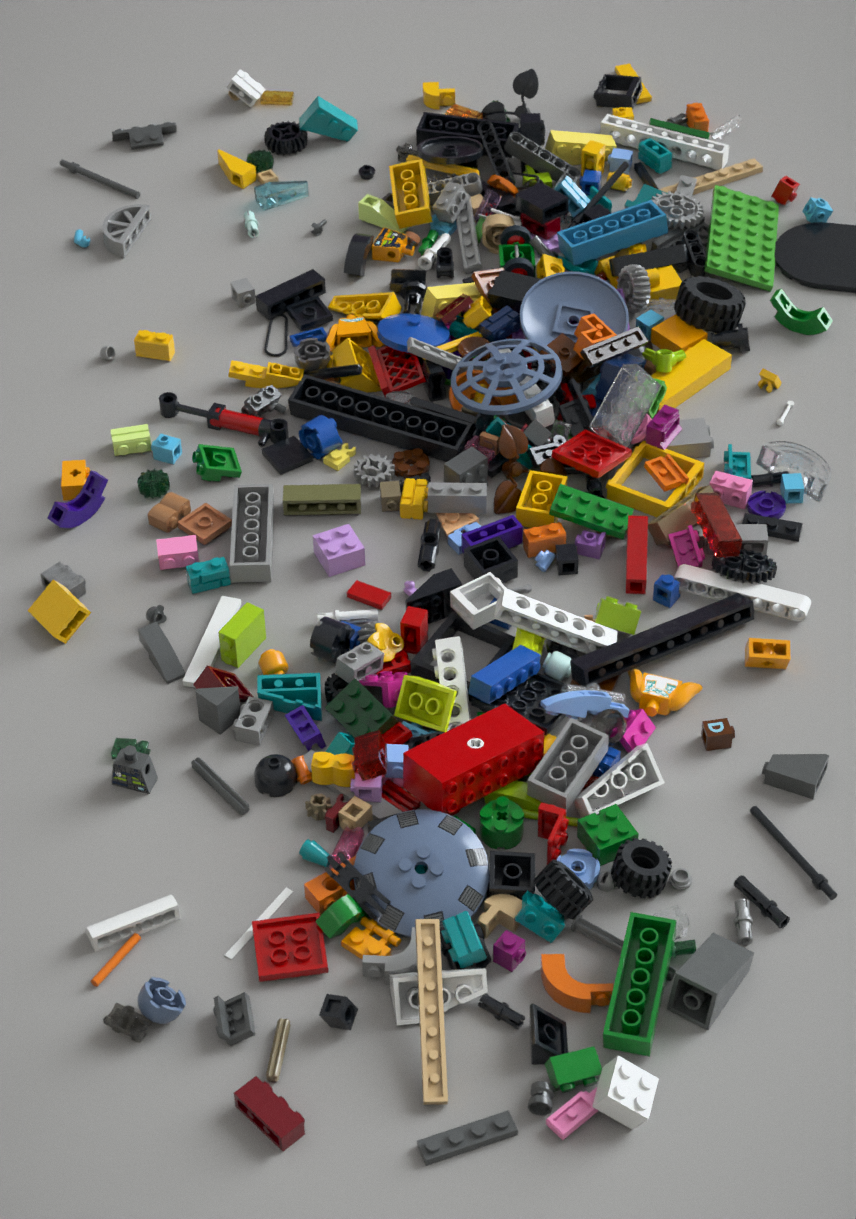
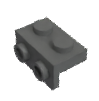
[213,992,256,1046]

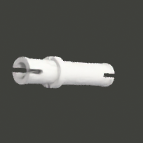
[317,609,378,626]

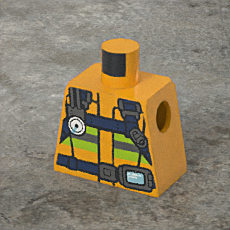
[372,227,415,262]

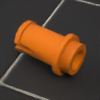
[291,756,312,785]

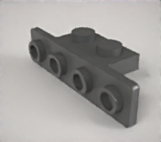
[112,122,177,150]

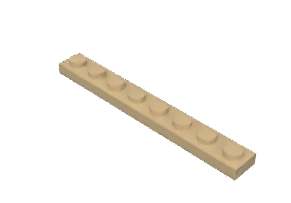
[659,158,763,195]
[415,919,448,1105]

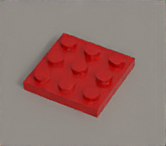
[551,429,632,478]
[252,912,329,982]

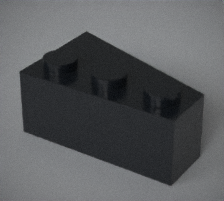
[520,113,544,174]

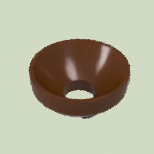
[458,336,490,361]

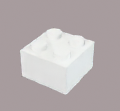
[592,1056,658,1130]

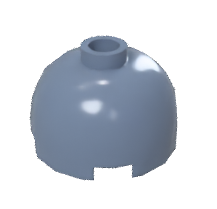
[137,977,186,1024]

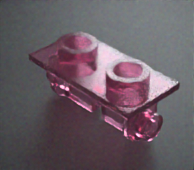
[331,826,364,864]

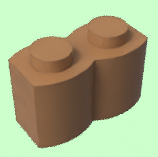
[147,492,191,533]

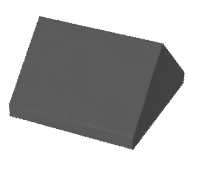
[196,686,240,735]

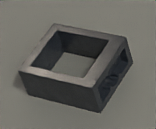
[594,74,643,109]

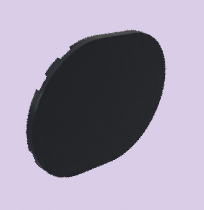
[775,222,856,293]

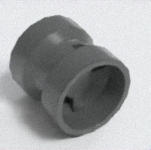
[528,1081,555,1115]

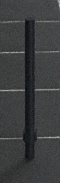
[567,161,629,229]
[750,806,837,900]

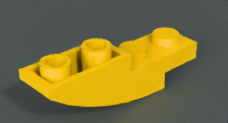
[228,360,304,388]

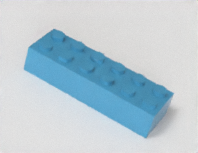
[557,200,668,265]

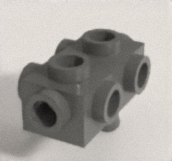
[241,385,287,417]

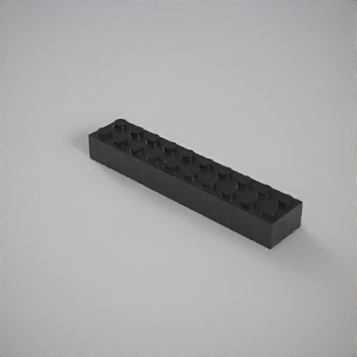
[288,374,473,462]

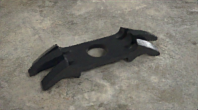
[324,851,391,920]

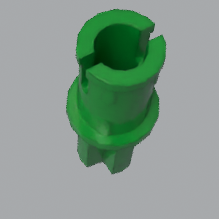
[418,229,439,256]

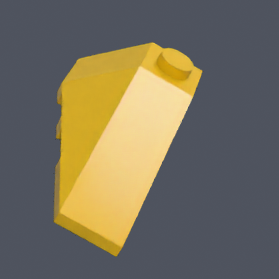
[328,292,402,321]

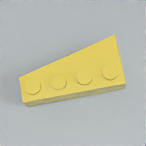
[545,130,617,166]
[420,283,481,320]

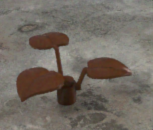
[493,424,567,514]

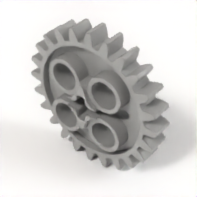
[652,191,704,229]

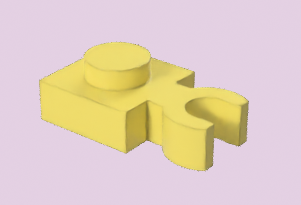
[323,443,356,471]

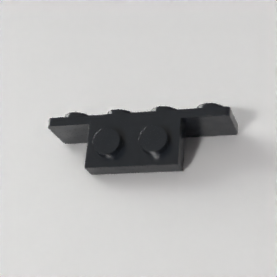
[558,378,604,438]

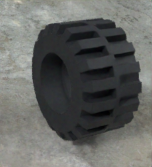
[611,838,672,899]
[533,859,593,920]

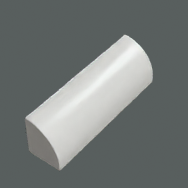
[85,895,180,952]

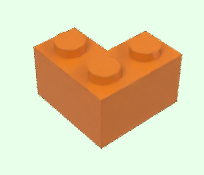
[573,313,616,359]

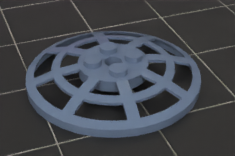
[451,339,563,415]

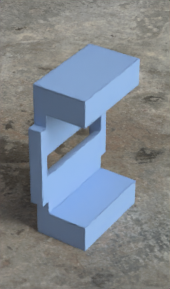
[448,522,482,555]

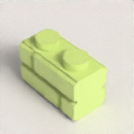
[110,424,152,456]

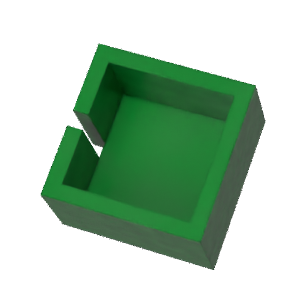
[577,804,639,866]

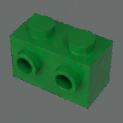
[545,1046,602,1093]

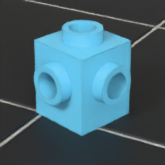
[802,197,833,223]

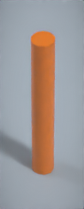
[91,933,141,987]

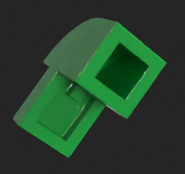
[315,894,368,939]

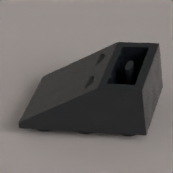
[405,568,462,624]

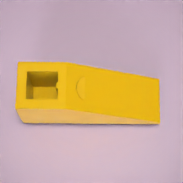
[217,149,257,189]

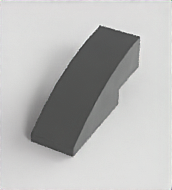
[138,622,185,684]

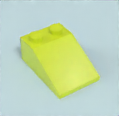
[394,675,457,732]

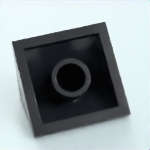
[529,1003,568,1065]

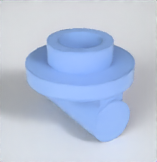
[534,550,556,572]

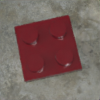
[435,294,473,324]

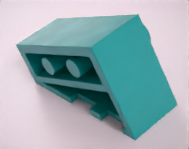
[299,96,358,142]
[257,673,322,721]

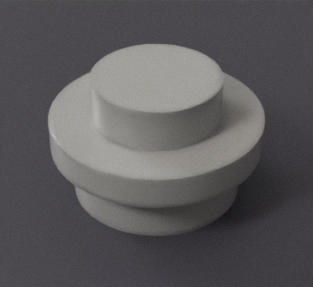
[669,868,692,890]

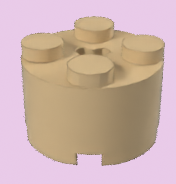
[482,214,515,254]

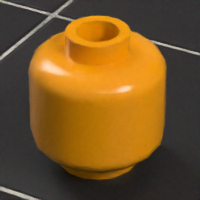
[258,649,289,675]

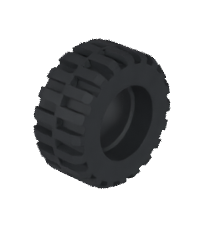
[674,276,746,333]

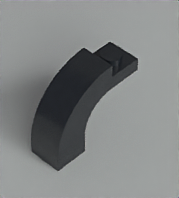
[343,233,374,276]

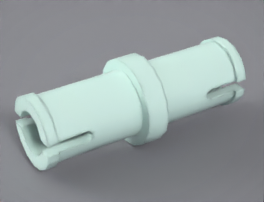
[244,211,259,238]

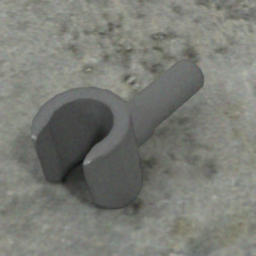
[311,219,327,236]

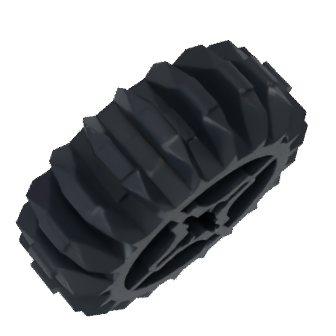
[264,121,308,156]

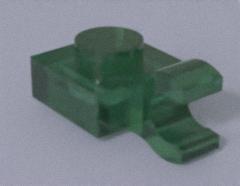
[111,738,151,759]

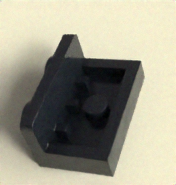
[390,269,426,293]

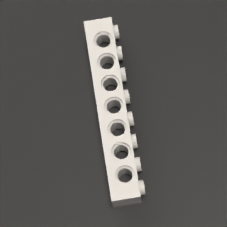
[600,114,729,170]

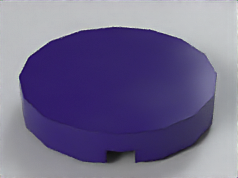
[747,491,786,519]

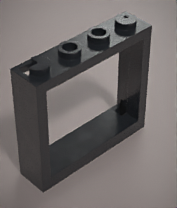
[410,611,515,702]

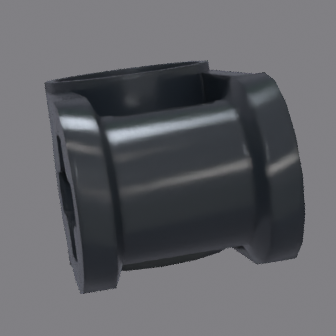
[436,247,454,278]

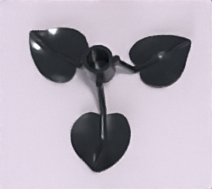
[479,69,546,145]

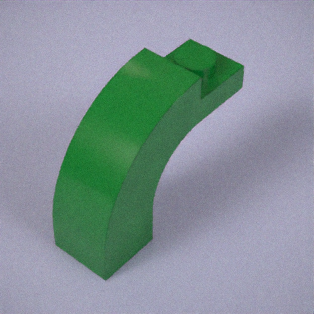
[770,288,833,335]

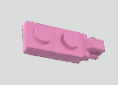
[546,1086,598,1140]

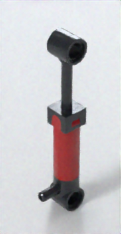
[159,392,289,447]

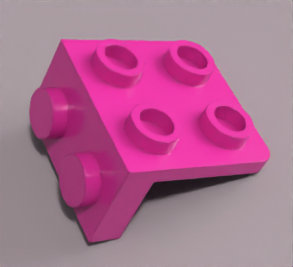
[359,671,407,708]

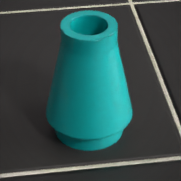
[299,839,333,867]

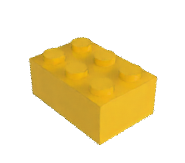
[516,470,568,528]

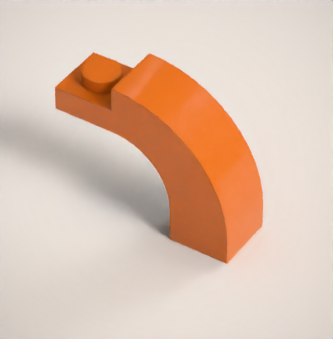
[541,954,614,1013]

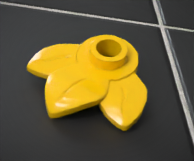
[367,623,404,662]

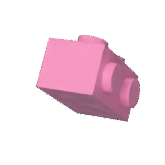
[709,471,753,509]
[156,535,199,570]

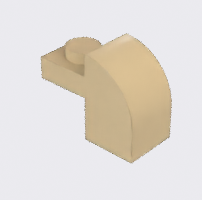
[477,894,522,939]

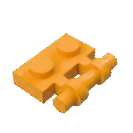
[341,917,401,959]

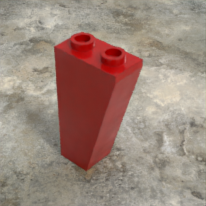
[626,515,648,594]

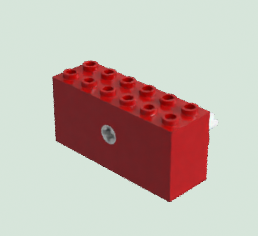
[403,703,544,815]

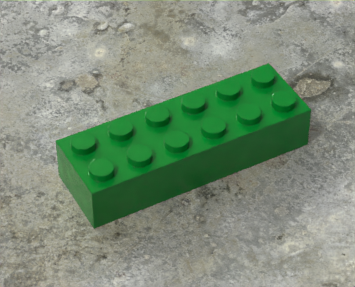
[603,912,676,1057]

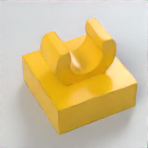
[758,368,782,393]

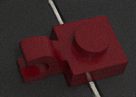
[324,794,352,833]

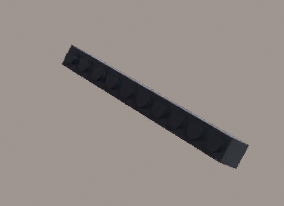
[570,593,754,688]

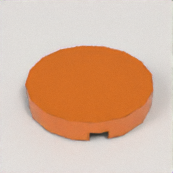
[487,175,518,198]

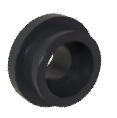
[359,165,375,180]

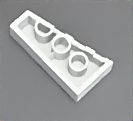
[574,743,665,818]

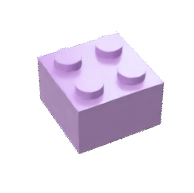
[313,524,365,577]

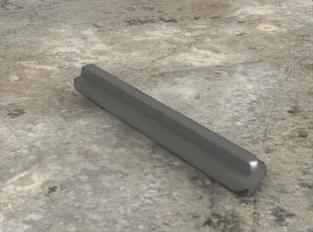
[191,757,250,815]

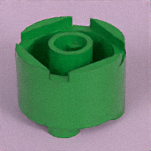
[480,796,524,850]

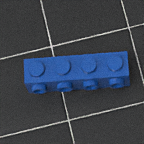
[469,645,541,704]

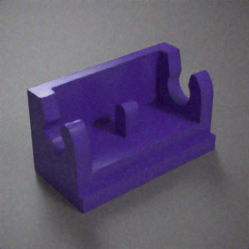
[285,705,326,752]

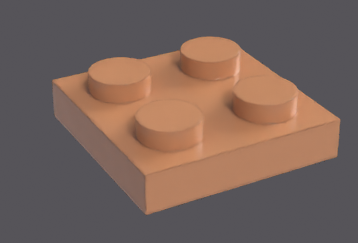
[177,503,232,545]

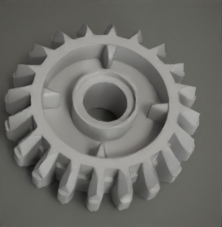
[616,264,651,313]

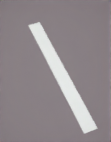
[225,887,293,959]

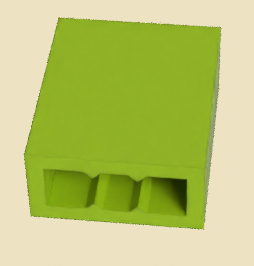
[218,602,266,668]

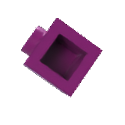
[493,930,526,972]

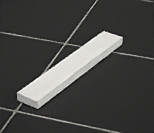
[183,596,241,688]

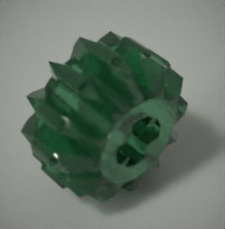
[246,149,274,174]
[137,468,170,500]

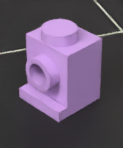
[350,771,383,802]

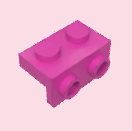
[668,525,705,568]
[609,709,656,753]

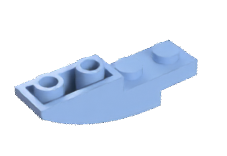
[540,690,630,719]

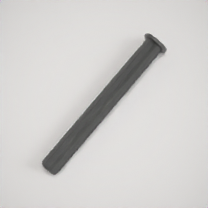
[571,914,676,981]

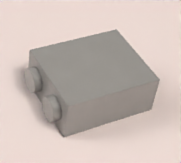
[666,418,714,458]

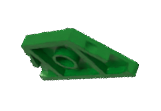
[649,118,710,140]

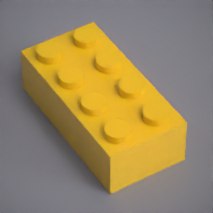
[389,159,432,229]

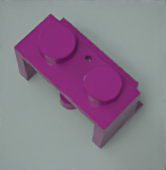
[646,405,682,450]

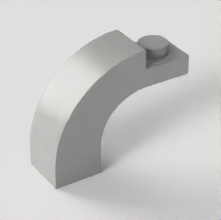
[362,927,417,985]

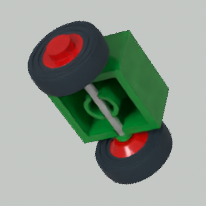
[499,225,536,277]

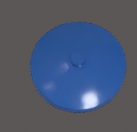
[377,313,450,353]

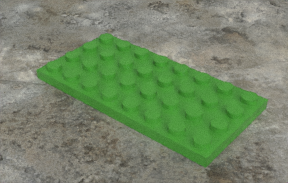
[705,185,779,292]

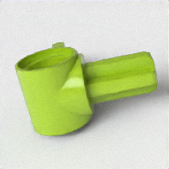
[642,348,686,373]

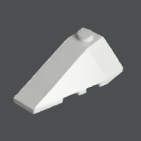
[389,968,488,1025]

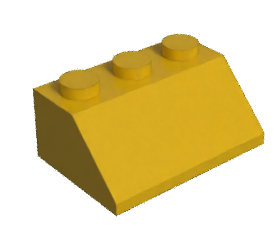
[332,338,381,393]

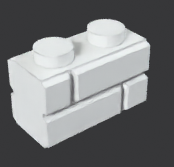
[226,69,265,108]

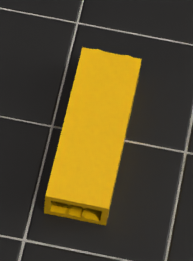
[631,339,732,417]

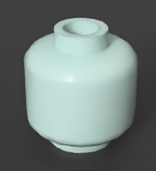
[542,651,572,681]

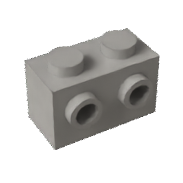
[432,182,469,223]
[336,641,384,683]

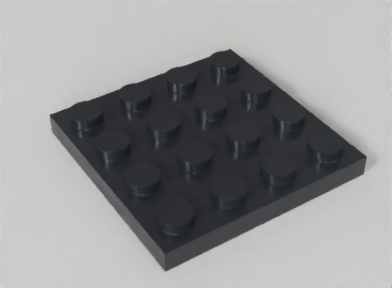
[471,673,580,736]

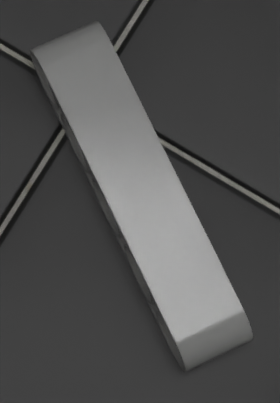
[427,173,482,206]

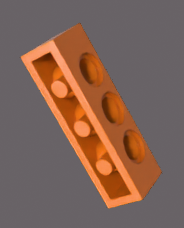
[304,856,356,915]

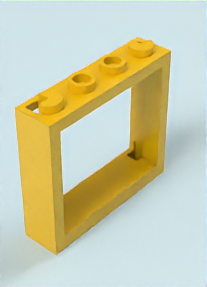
[605,440,704,518]

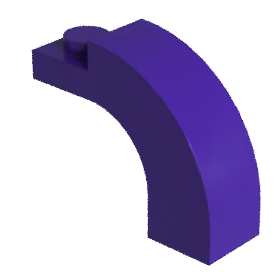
[47,470,108,528]

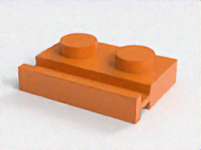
[644,454,689,492]

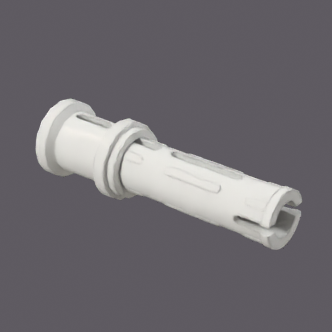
[418,233,451,270]

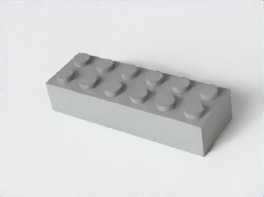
[230,484,274,583]

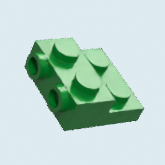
[192,444,242,482]

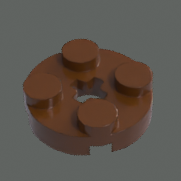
[392,448,430,479]

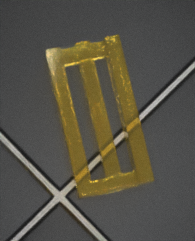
[260,91,294,105]

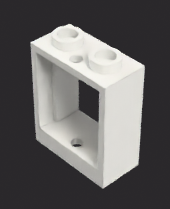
[450,572,510,630]

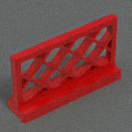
[368,345,426,400]

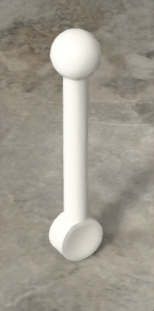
[776,401,794,426]

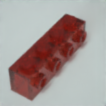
[691,493,742,557]

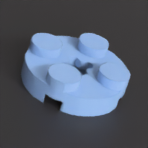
[557,849,600,889]

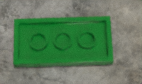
[549,484,634,540]

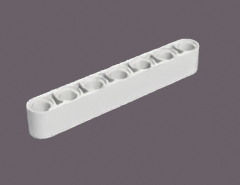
[674,564,811,622]

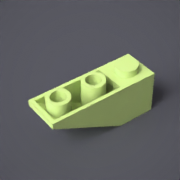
[358,194,409,233]

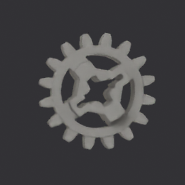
[353,454,395,488]

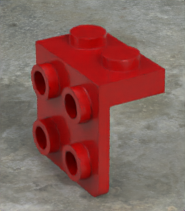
[538,802,569,865]

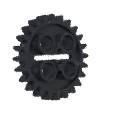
[711,548,777,584]

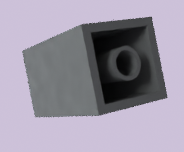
[667,933,754,1030]

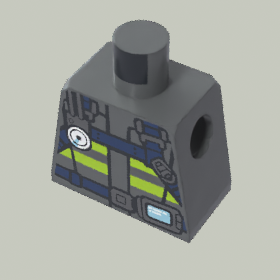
[111,745,158,794]

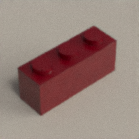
[234,1076,305,1152]

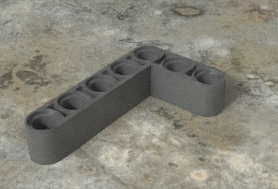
[504,132,580,189]

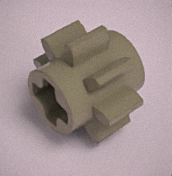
[305,794,332,821]

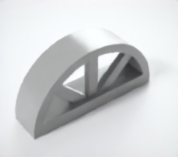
[102,204,151,258]

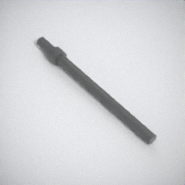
[60,159,140,198]

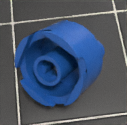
[299,415,343,459]

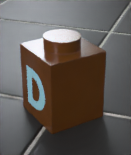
[701,718,735,751]

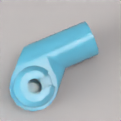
[74,230,91,248]

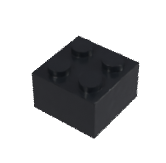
[464,536,518,583]
[487,851,535,900]

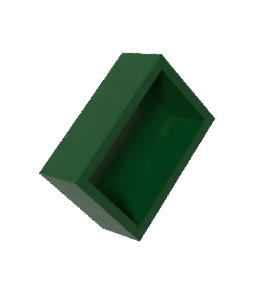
[325,678,399,751]

